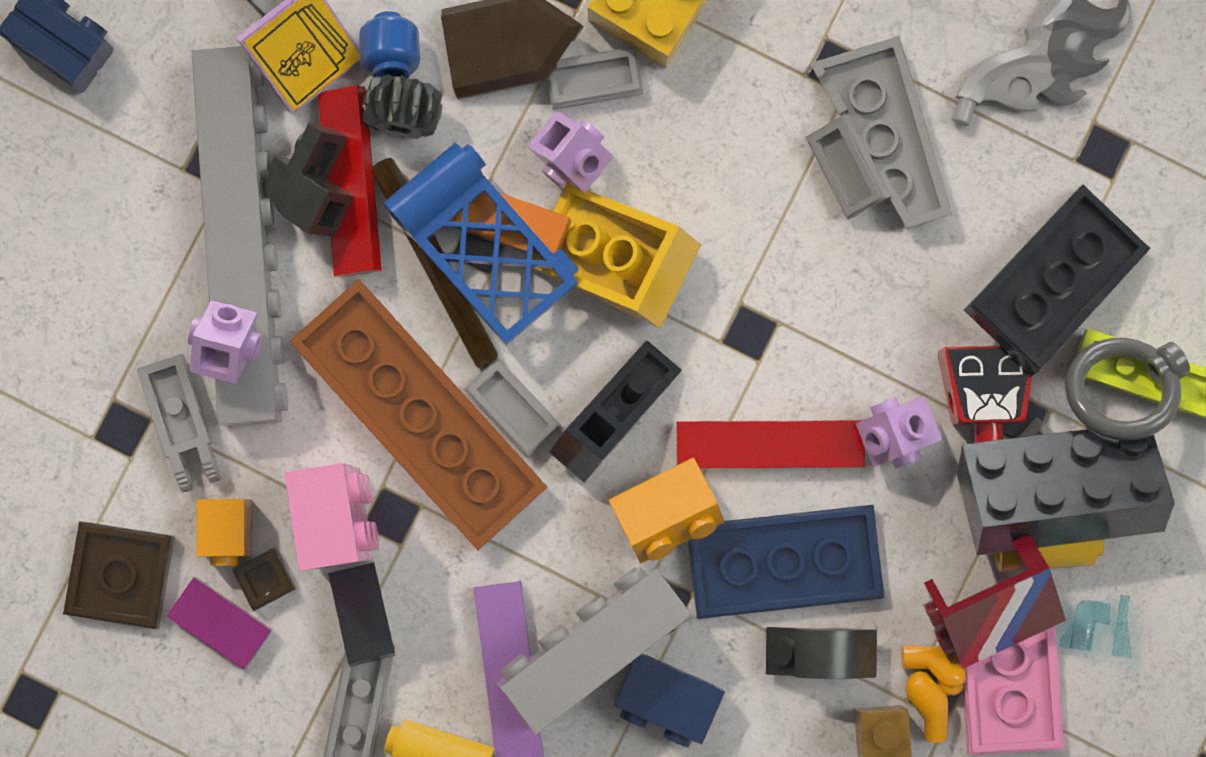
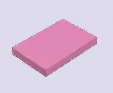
[963,626,1064,755]

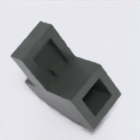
[268,123,354,237]
[766,627,877,679]

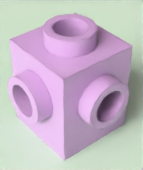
[527,111,614,193]
[188,300,262,384]
[856,396,943,469]

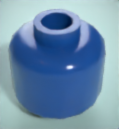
[359,11,421,78]

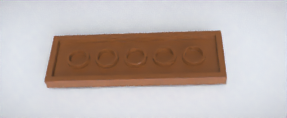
[289,279,548,551]

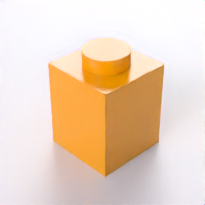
[196,499,252,566]

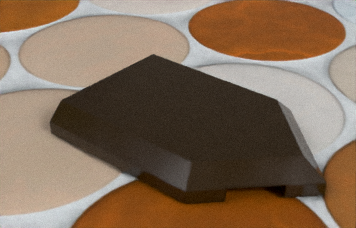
[441,0,584,100]

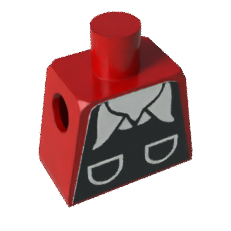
[938,346,1032,443]

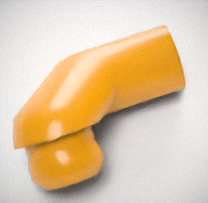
[905,671,948,743]

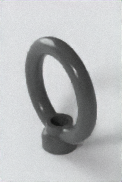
[1065,337,1190,441]

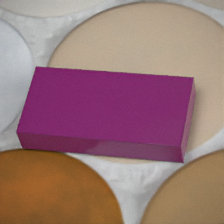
[167,577,273,669]

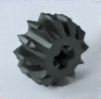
[362,75,443,139]

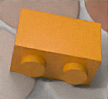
[609,458,725,564]

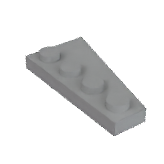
[810,36,952,229]

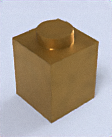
[854,705,912,757]

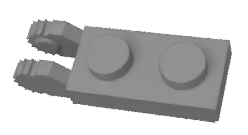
[137,354,221,492]

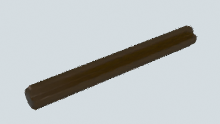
[373,157,498,368]

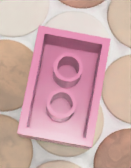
[284,463,379,571]

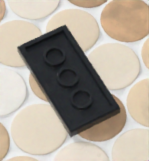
[964,184,1151,376]

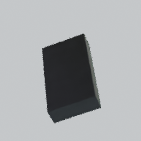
[328,562,396,667]

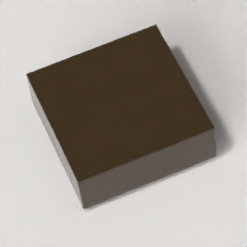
[232,548,297,611]

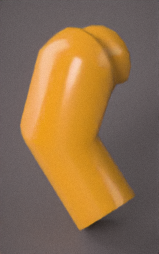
[901,645,967,696]

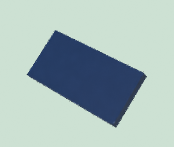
[688,504,885,619]

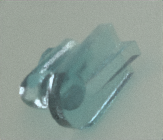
[1059,594,1132,659]

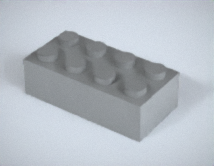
[496,567,692,735]

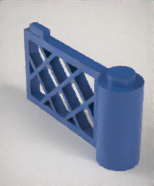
[383,143,579,346]

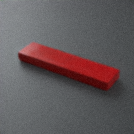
[318,85,382,277]
[676,420,865,469]

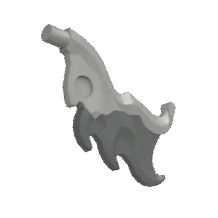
[952,0,1131,126]

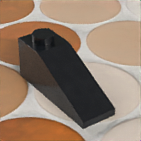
[549,340,682,483]

